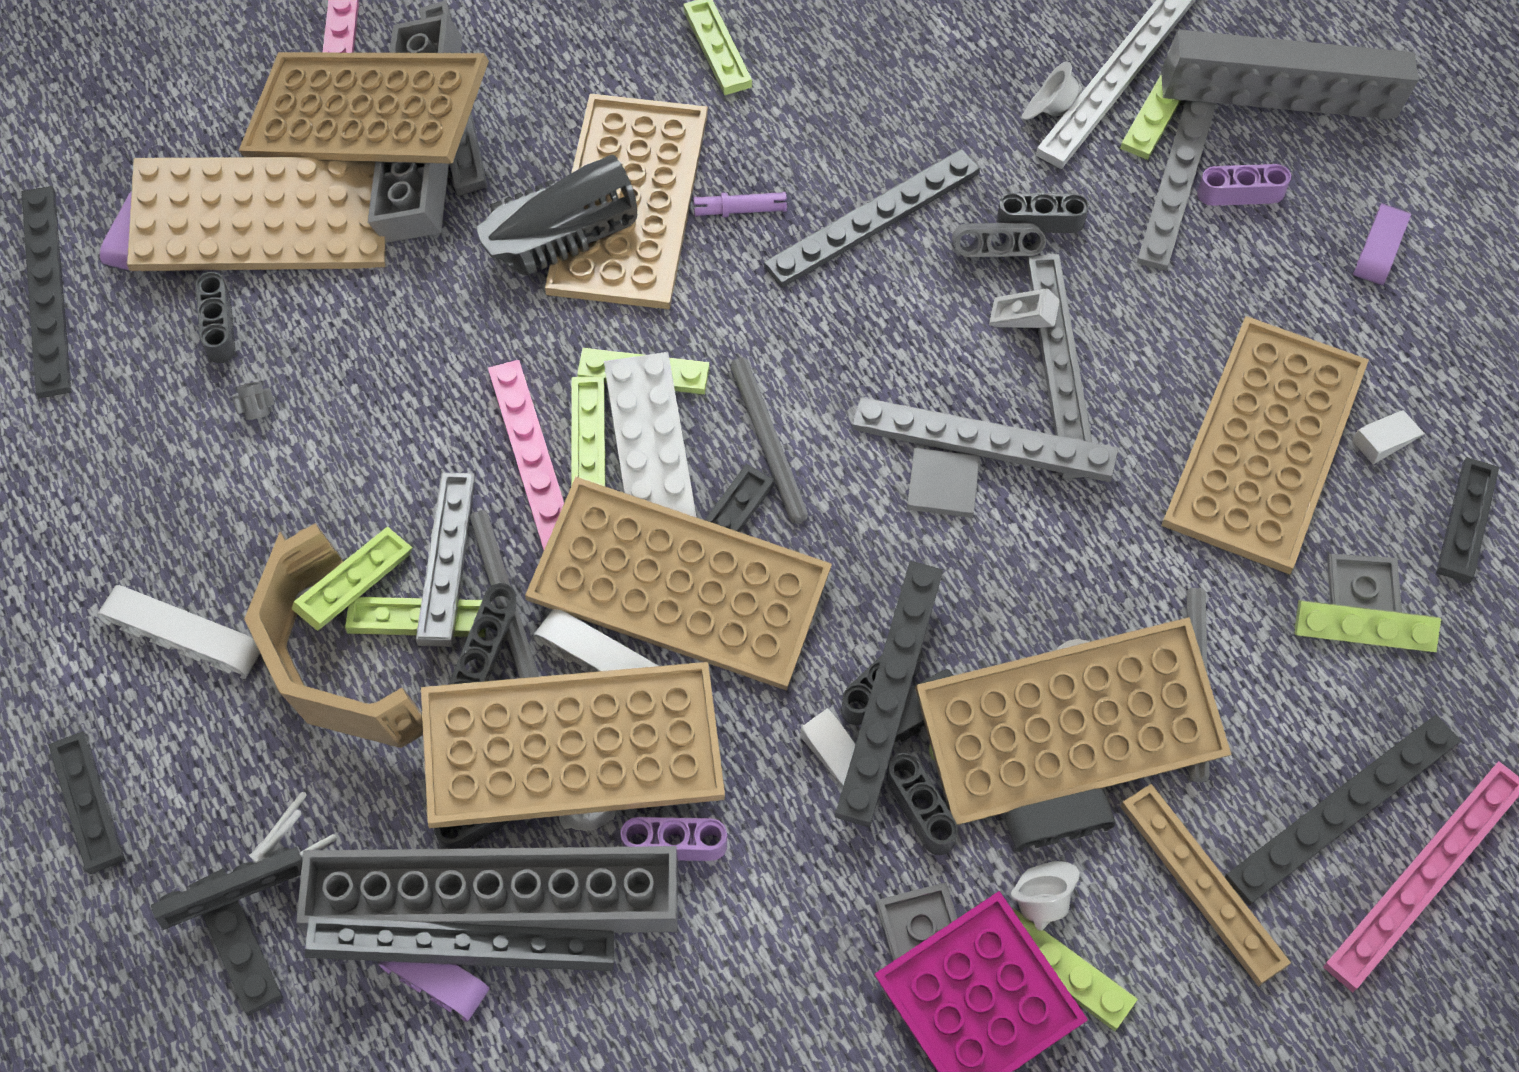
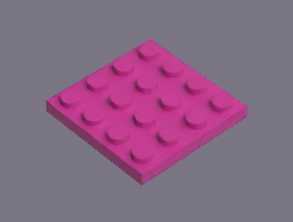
[874,891,1088,1072]

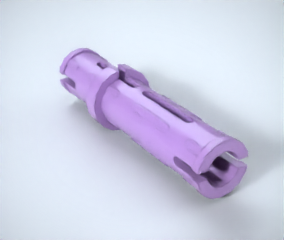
[693,192,787,217]

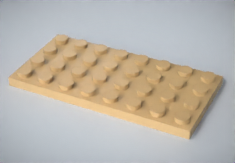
[239,52,489,164]
[545,94,708,310]
[127,157,385,271]
[1161,316,1369,575]
[525,476,832,691]
[915,617,1232,825]
[421,662,725,828]

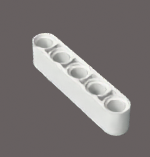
[97,585,260,679]
[533,609,659,672]

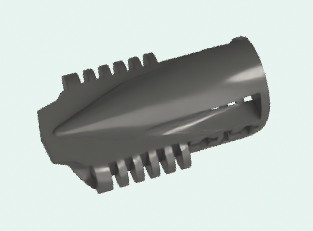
[476,154,638,276]

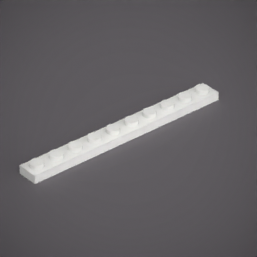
[1036,0,1196,169]

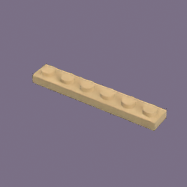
[1121,784,1291,987]

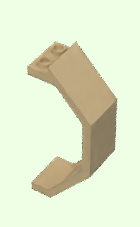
[244,523,423,748]

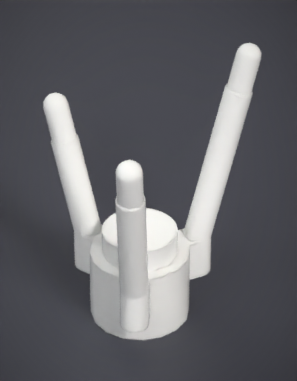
[249,792,337,863]

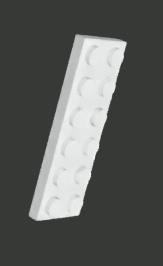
[604,352,697,518]

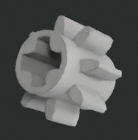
[232,382,275,420]

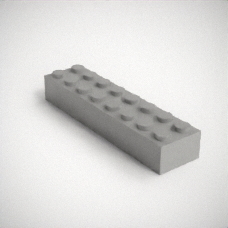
[368,14,463,243]
[1161,29,1419,119]

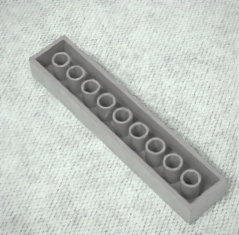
[296,846,678,936]

